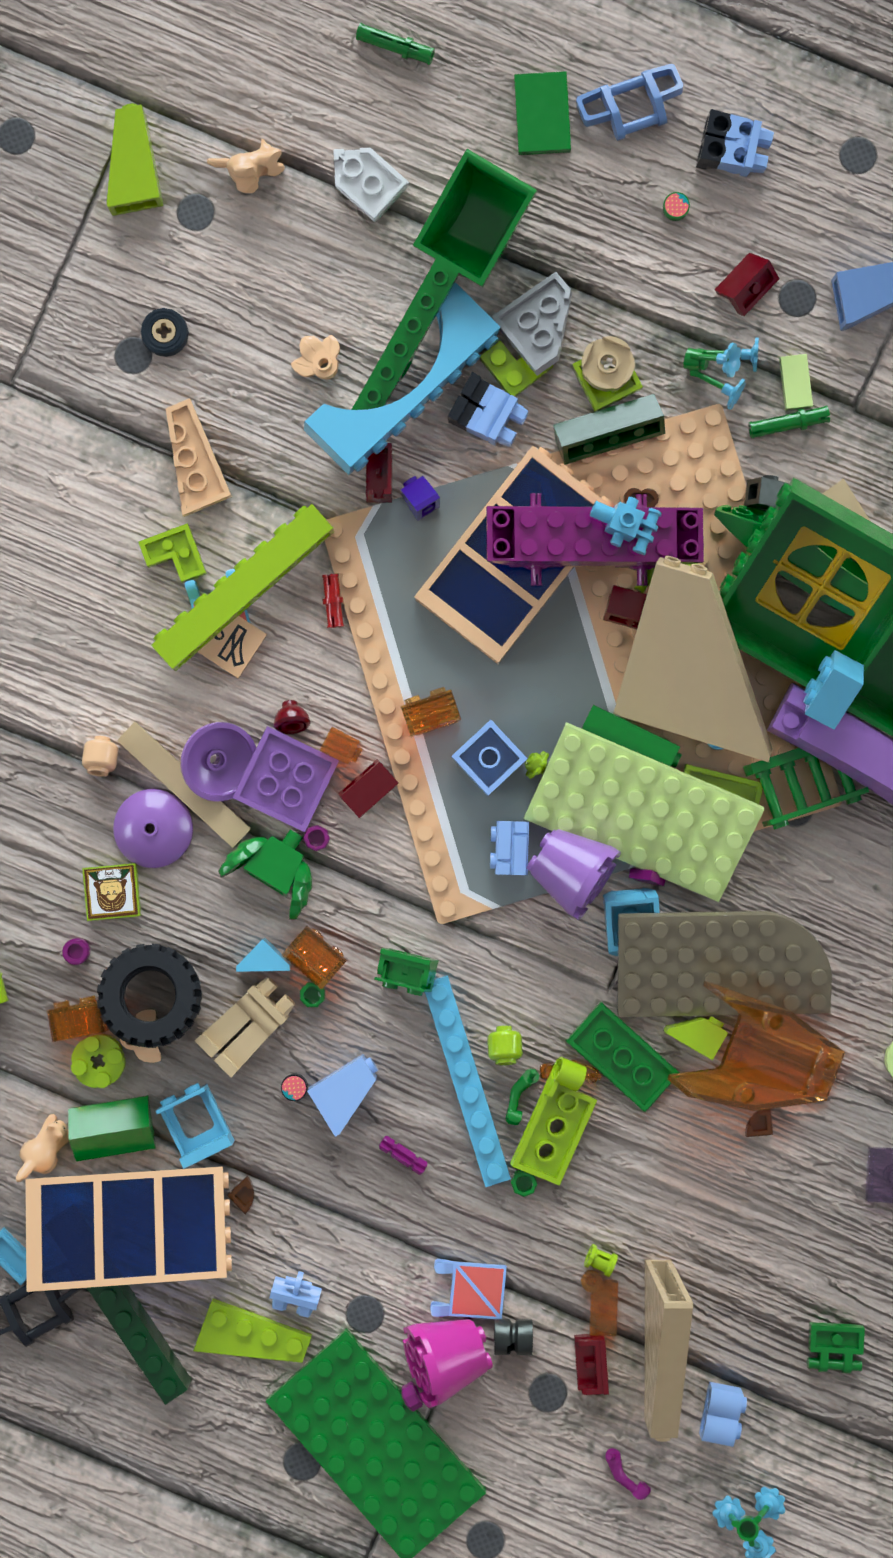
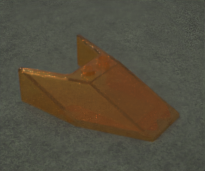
[667,981,846,1111]

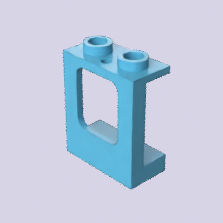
[156,1083,235,1169]

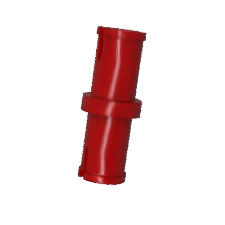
[322,574,344,628]

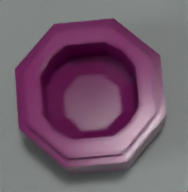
[303,825,330,851]
[401,1381,423,1411]

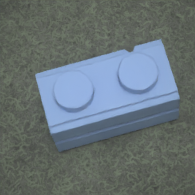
[490,821,529,875]

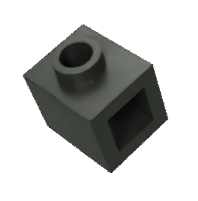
[744,475,789,511]

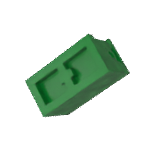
[374,948,439,996]

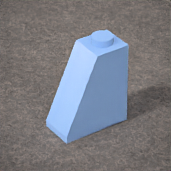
[307,1054,378,1137]

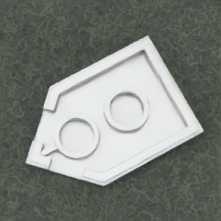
[333,148,409,222]

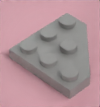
[491,272,572,376]

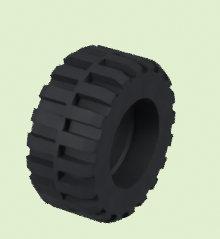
[97,943,202,1048]

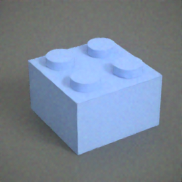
[451,720,527,796]

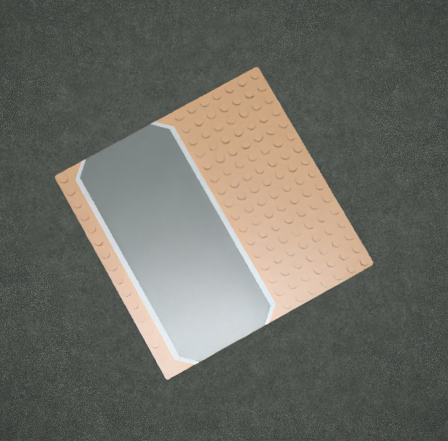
[325,404,842,924]

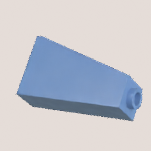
[831,262,893,331]

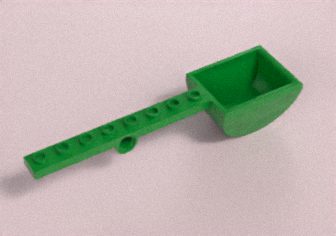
[351,149,537,410]

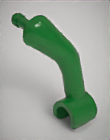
[505,1069,539,1125]

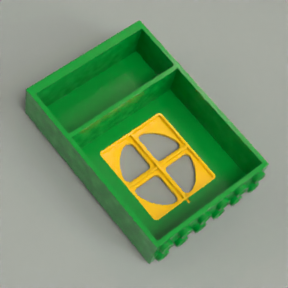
[719,477,893,736]

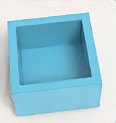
[803,650,864,729]

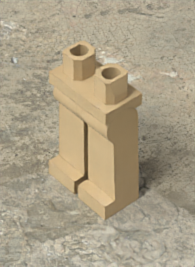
[195,977,296,1077]

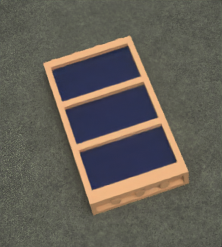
[414,446,615,664]
[25,1167,232,1292]

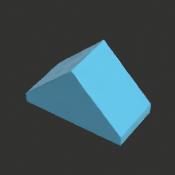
[236,938,292,972]

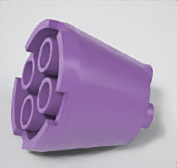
[526,829,621,920]

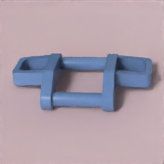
[576,64,683,141]

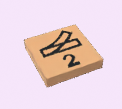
[198,616,267,679]

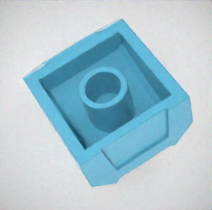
[603,887,660,957]

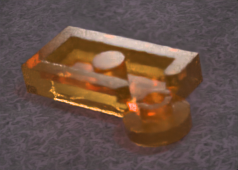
[581,1270,618,1336]

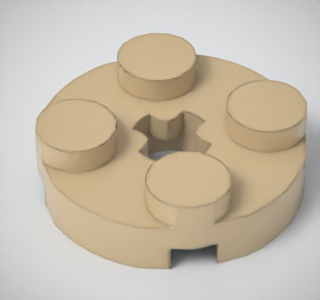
[581,336,635,391]

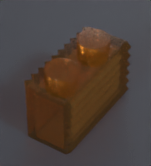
[401,687,461,738]
[282,926,347,989]
[47,995,109,1042]

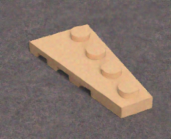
[166,398,232,517]

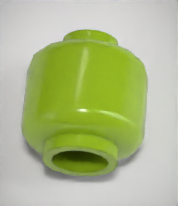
[487,1025,523,1066]

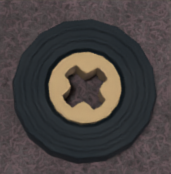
[141,308,189,357]

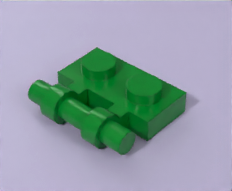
[807,1322,865,1374]

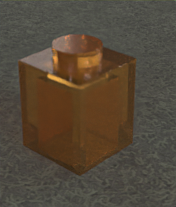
[320,727,363,765]

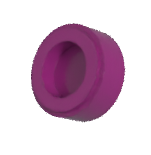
[62,938,91,965]

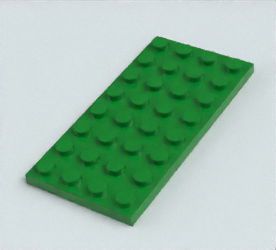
[266,1328,486,1558]

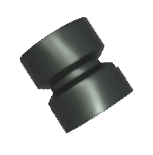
[494,1319,533,1356]

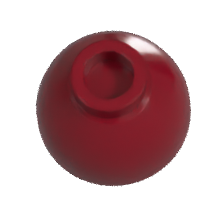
[274,700,311,734]

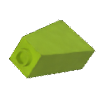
[107,103,164,216]

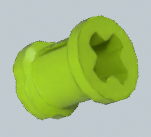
[584,1244,618,1277]

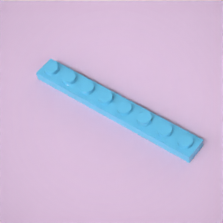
[425,975,511,1187]

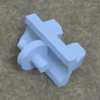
[269,1271,322,1318]

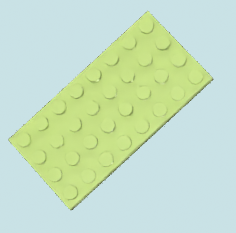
[524,722,764,902]

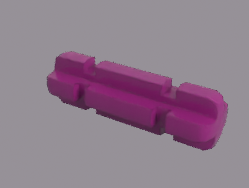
[379,1136,428,1175]

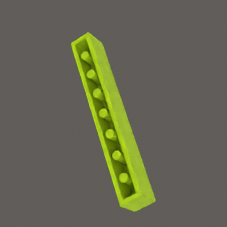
[151,504,334,671]

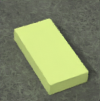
[779,354,813,411]

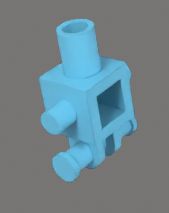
[590,497,662,555]

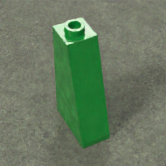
[581,705,682,768]

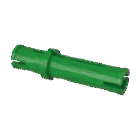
[356,23,435,65]
[748,405,830,439]

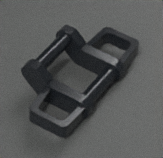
[0,1261,83,1347]

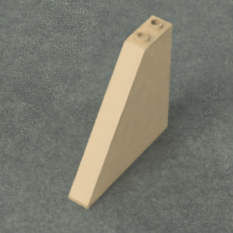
[613,556,773,762]
[644,1260,693,1442]

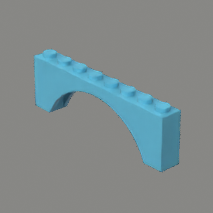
[304,282,500,475]

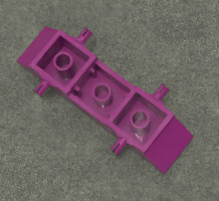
[486,493,704,586]

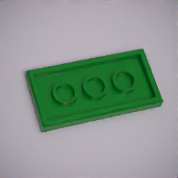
[565,1001,680,1112]

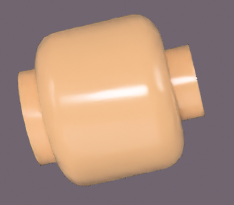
[82,736,118,777]

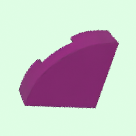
[628,868,666,886]

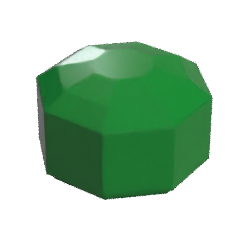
[300,982,325,1007]
[511,1170,537,1197]

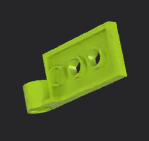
[510,1057,597,1186]

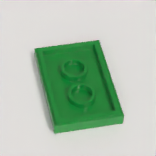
[514,71,571,155]

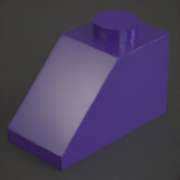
[400,476,440,521]

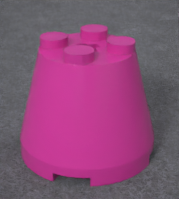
[403,1319,493,1408]

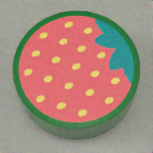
[663,192,690,221]

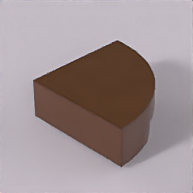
[745,1107,773,1137]
[227,1176,254,1215]

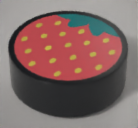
[281,1073,308,1101]

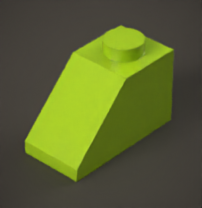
[663,1016,728,1060]

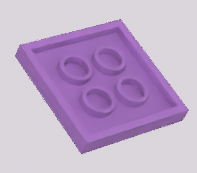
[232,726,339,832]

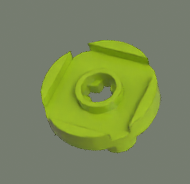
[71,1034,126,1088]

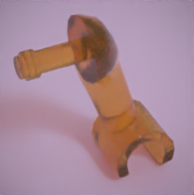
[540,1060,602,1083]

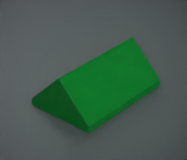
[68,1095,156,1162]

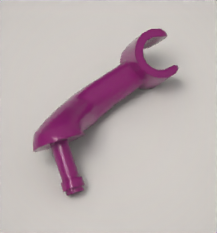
[605,1448,651,1500]

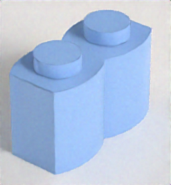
[699,1382,747,1447]

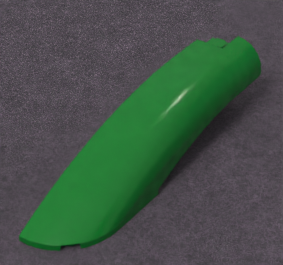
[714,505,868,617]

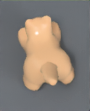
[207,139,285,193]
[16,1114,69,1182]

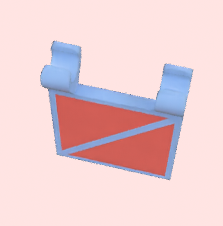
[430,1259,507,1319]

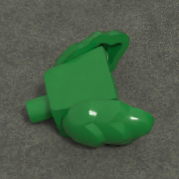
[218,830,312,920]

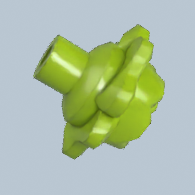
[524,751,549,779]

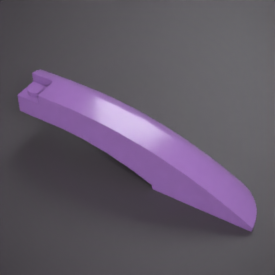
[767,683,893,805]

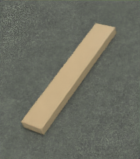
[117,721,252,848]

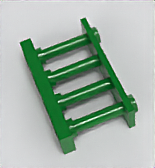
[743,748,869,830]

